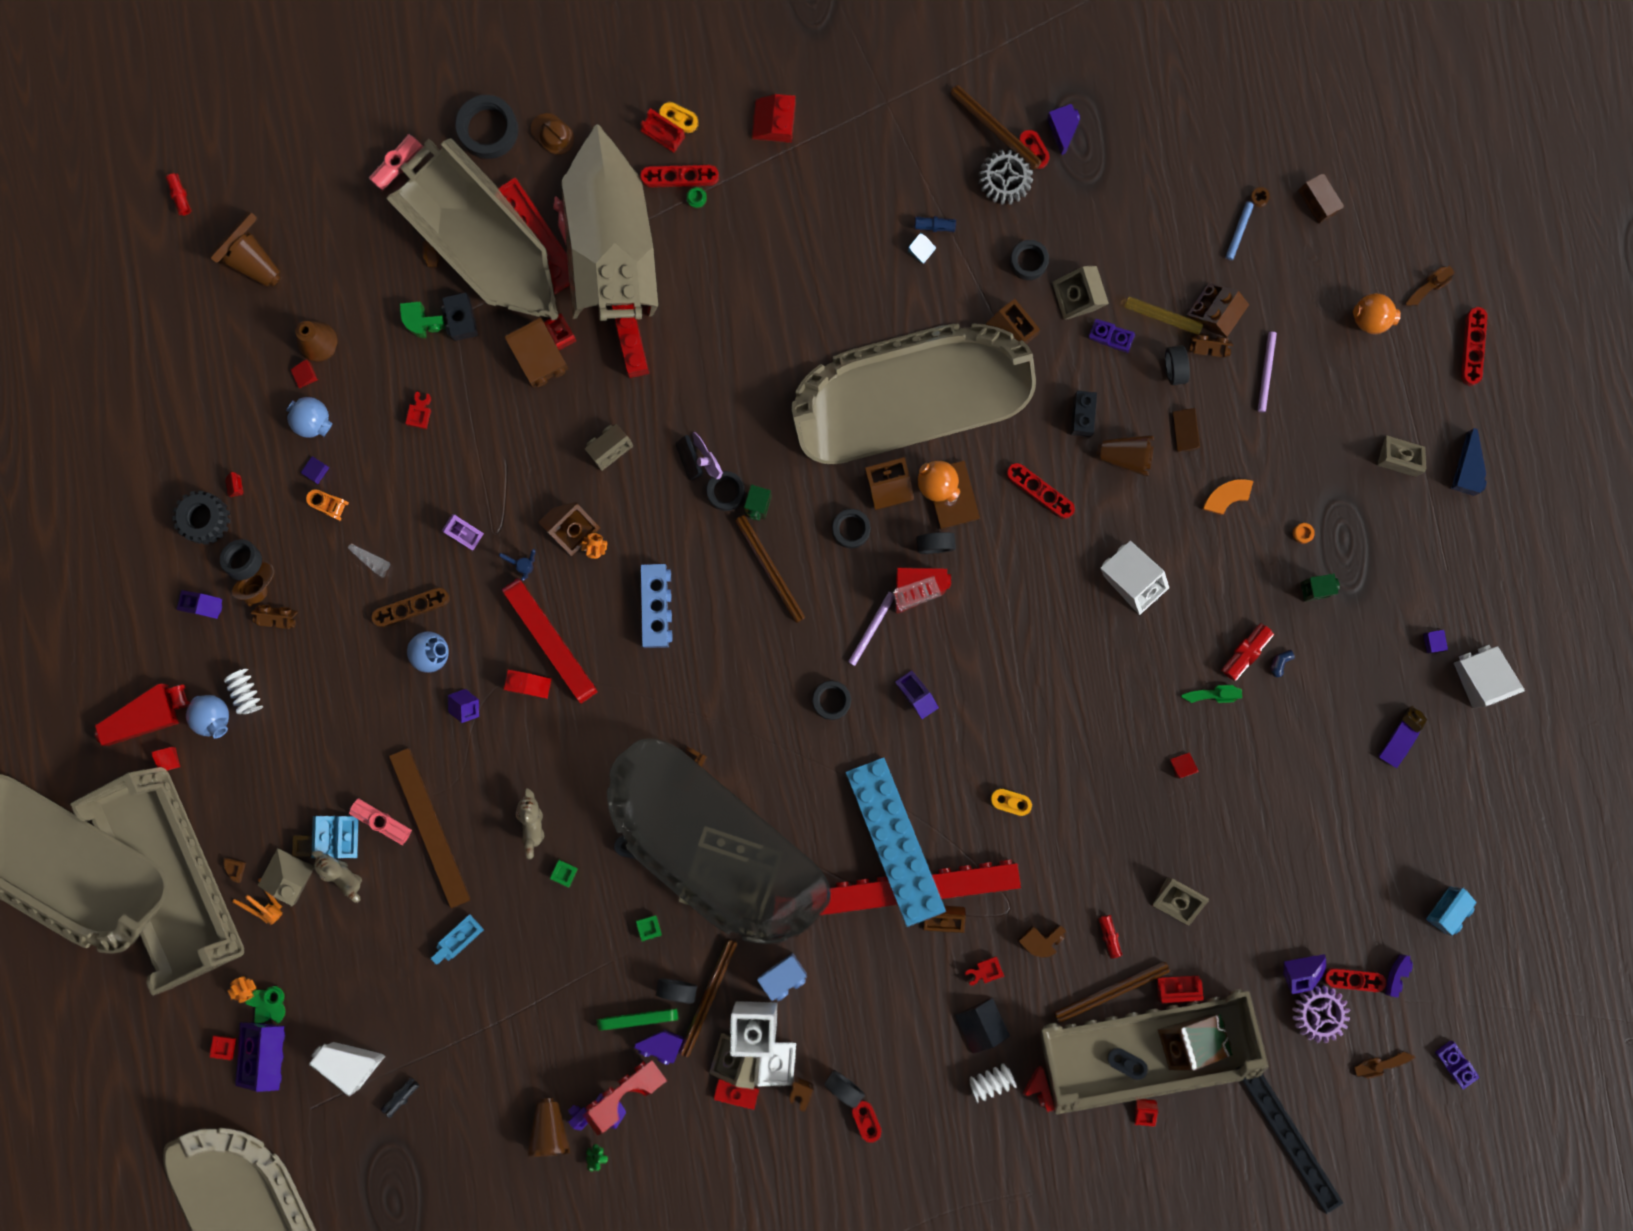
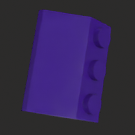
[235,1022,285,1092]

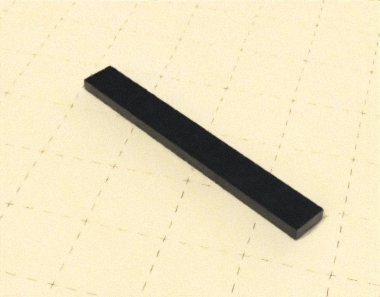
[1236,1060,1344,1215]

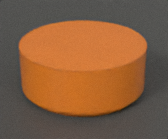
[1293,523,1315,544]

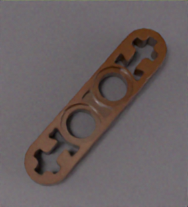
[372,588,450,627]

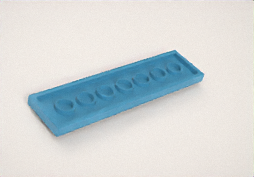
[846,758,946,927]

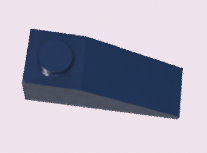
[1451,428,1487,496]

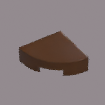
[223,858,246,883]

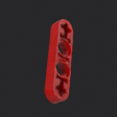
[641,165,719,187]
[1461,307,1487,386]
[1007,463,1075,519]

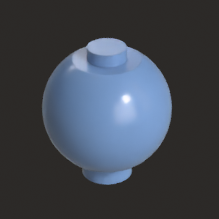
[286,397,333,438]
[407,632,449,673]
[186,695,229,738]

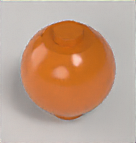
[1353,293,1400,334]
[918,461,960,502]

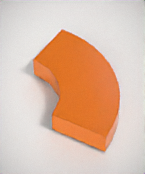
[1203,479,1253,515]

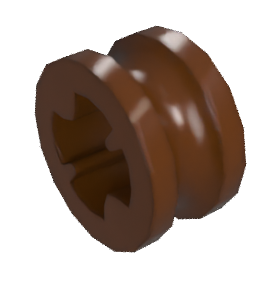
[1251,187,1270,207]

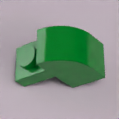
[400,302,446,338]

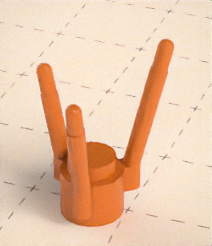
[233,878,283,925]

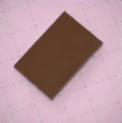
[208,211,257,263]
[933,460,980,529]

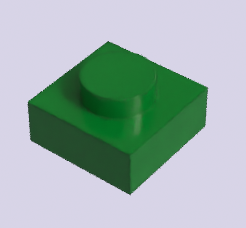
[550,860,578,888]
[636,915,662,941]

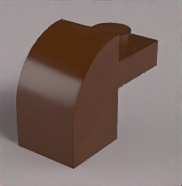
[1018,924,1067,958]

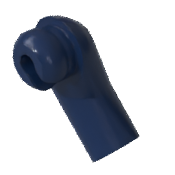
[1270,649,1295,678]

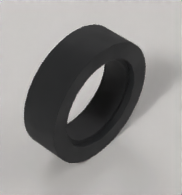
[456,95,518,159]

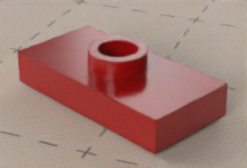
[714,1078,759,1110]

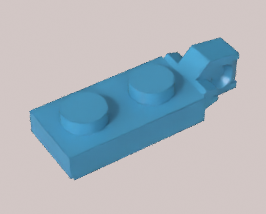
[431,914,484,965]

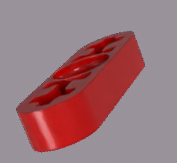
[1323,968,1386,992]

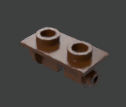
[1189,333,1233,358]
[251,605,298,629]

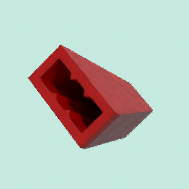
[95,684,179,746]

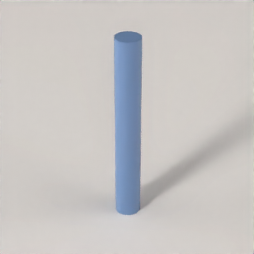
[1226,202,1254,260]

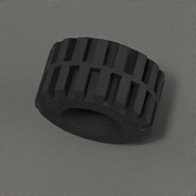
[172,491,231,544]

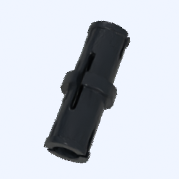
[381,1077,420,1118]

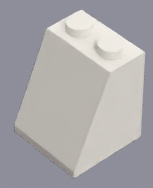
[1101,541,1169,615]
[1454,645,1524,708]
[731,1001,777,1057]
[310,1042,385,1096]

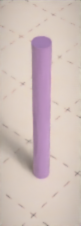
[1258,332,1277,412]
[848,592,896,666]

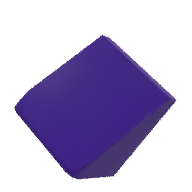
[301,456,329,484]
[1423,630,1448,654]

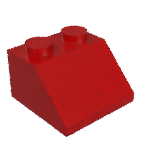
[752,94,796,143]

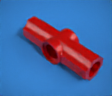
[1221,623,1274,681]

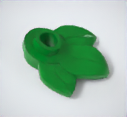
[245,986,285,1024]

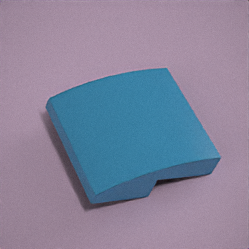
[312,816,358,858]

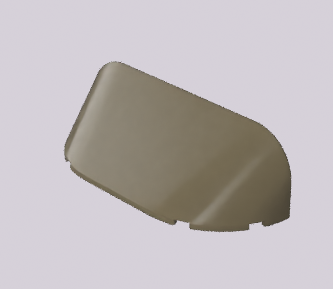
[792,324,1036,464]
[0,774,168,953]
[163,1128,316,1231]

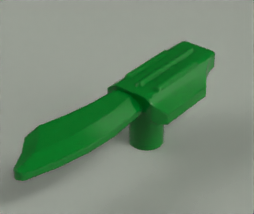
[1181,685,1242,703]

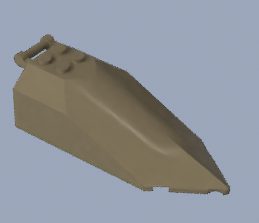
[561,125,658,321]
[387,138,558,320]

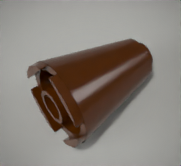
[222,232,281,287]
[295,321,338,362]
[1097,435,1154,476]
[528,1098,570,1157]

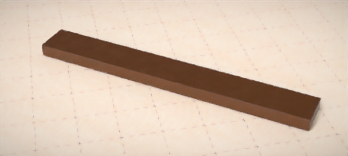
[389,748,471,908]

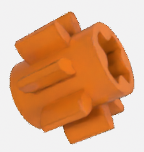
[581,533,607,559]
[228,977,256,1003]

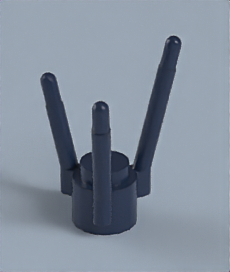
[499,549,535,581]

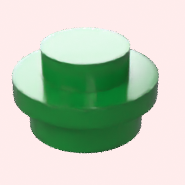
[687,188,707,208]

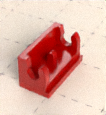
[641,108,685,153]
[1157,975,1204,1003]

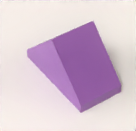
[442,514,484,550]

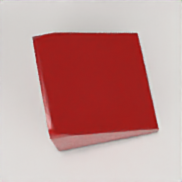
[291,359,318,388]
[225,472,244,497]
[152,747,180,771]
[1170,752,1199,779]
[1134,1099,1158,1127]

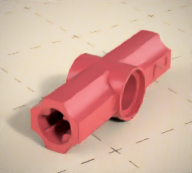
[369,134,423,191]
[349,798,412,845]

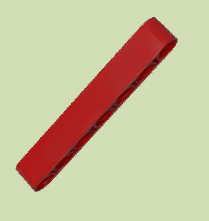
[502,577,598,704]

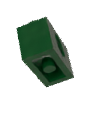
[744,485,772,521]
[1300,573,1340,602]

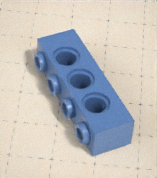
[641,564,672,648]

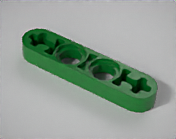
[597,1008,678,1030]

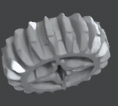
[979,150,1033,204]

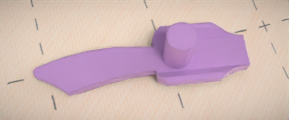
[693,432,723,479]

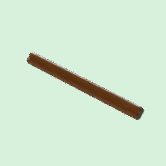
[951,85,1041,170]
[736,515,805,623]
[679,939,737,1057]
[1055,962,1170,1022]

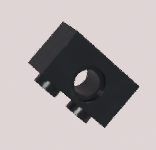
[441,293,478,341]
[1071,391,1097,437]

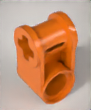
[306,490,349,521]

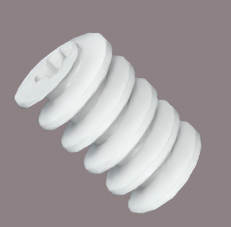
[224,669,263,714]
[970,1064,1017,1103]

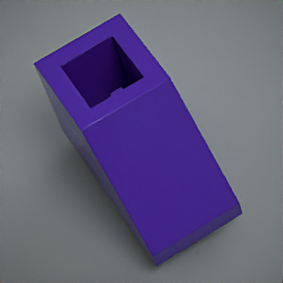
[1284,954,1326,994]
[635,1030,684,1065]

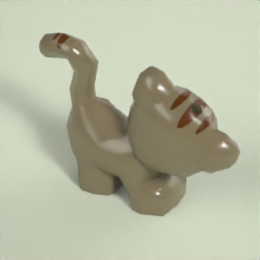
[516,788,545,859]
[312,851,362,903]

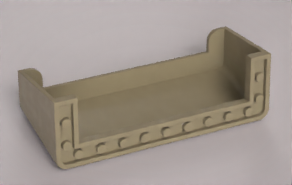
[71,767,244,996]
[1040,989,1269,1114]

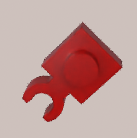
[405,392,431,430]
[965,956,1004,985]

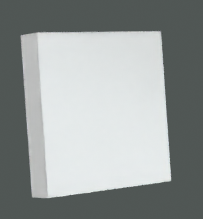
[754,1042,796,1086]

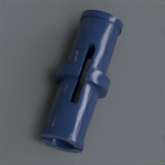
[914,216,956,233]

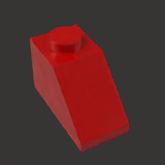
[504,670,552,699]

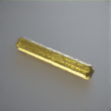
[1125,297,1203,334]

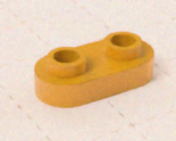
[660,102,698,133]
[991,789,1032,816]

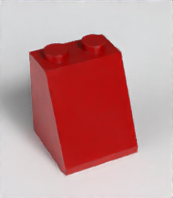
[896,568,951,613]

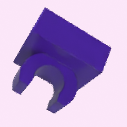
[568,1105,588,1131]

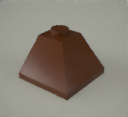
[538,502,600,556]

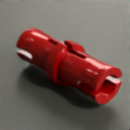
[166,173,191,216]
[1098,915,1123,959]

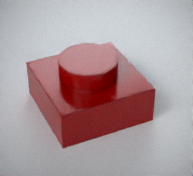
[210,1035,236,1060]

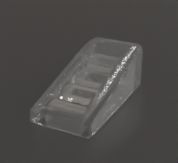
[348,544,390,578]
[893,576,942,611]

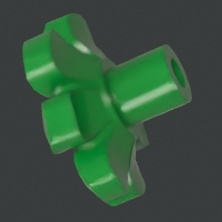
[586,1144,608,1171]

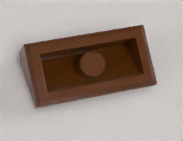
[1173,408,1200,452]
[923,906,966,933]

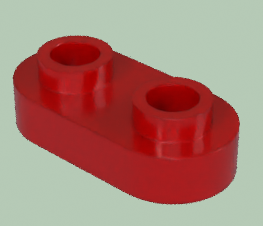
[1019,130,1050,169]
[852,1100,881,1143]

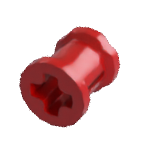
[167,685,190,710]

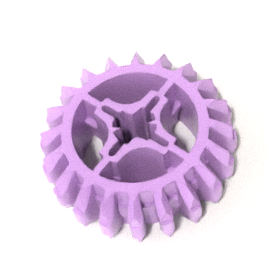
[1293,986,1350,1043]

